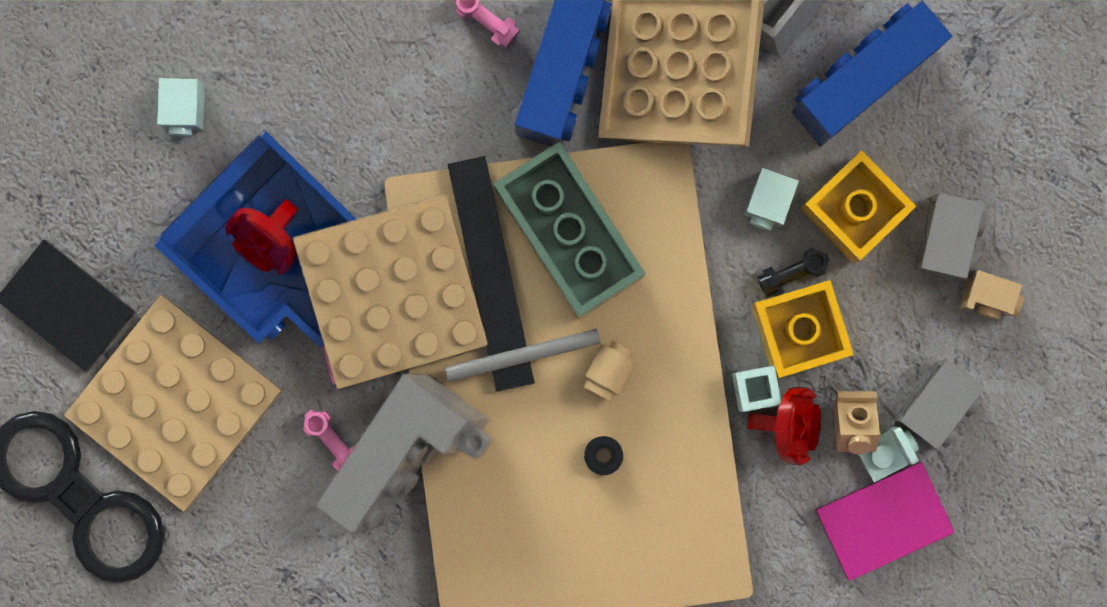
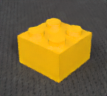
[800,150,917,264]
[751,280,854,378]

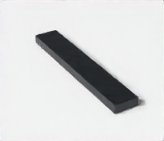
[447,156,535,392]

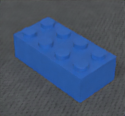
[515,0,612,147]
[792,0,953,147]

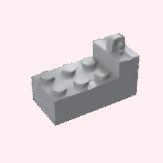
[316,374,493,534]

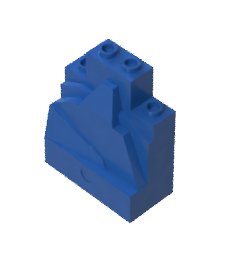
[154,129,356,348]

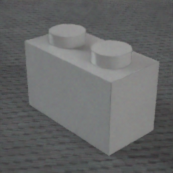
[760,0,825,58]
[914,192,987,281]
[894,359,985,450]

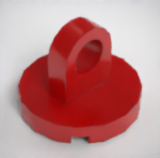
[225,199,299,275]
[747,386,821,466]

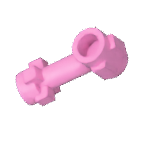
[454,0,520,49]
[303,409,355,471]

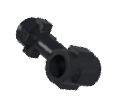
[757,248,830,298]

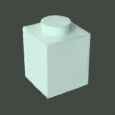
[157,78,205,137]
[743,168,799,231]
[731,366,781,412]

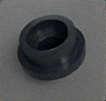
[584,436,623,475]

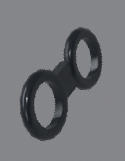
[0,411,165,583]

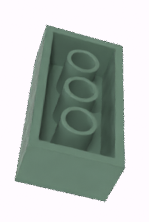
[493,141,646,320]

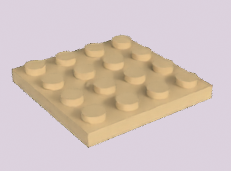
[598,0,764,147]
[293,194,488,389]
[64,294,283,512]

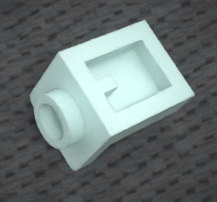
[857,426,919,483]

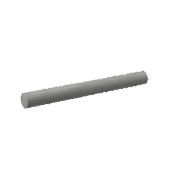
[445,329,601,382]

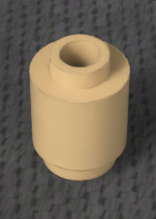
[583,341,636,402]

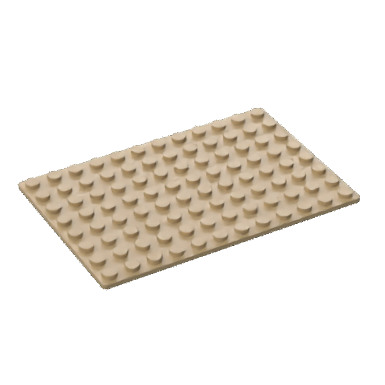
[384,142,753,607]

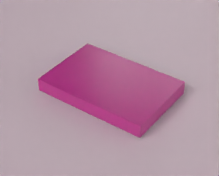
[815,461,955,581]

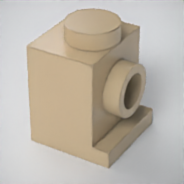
[958,270,1024,320]
[833,391,880,454]

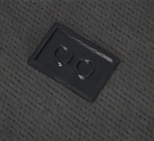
[0,239,136,372]

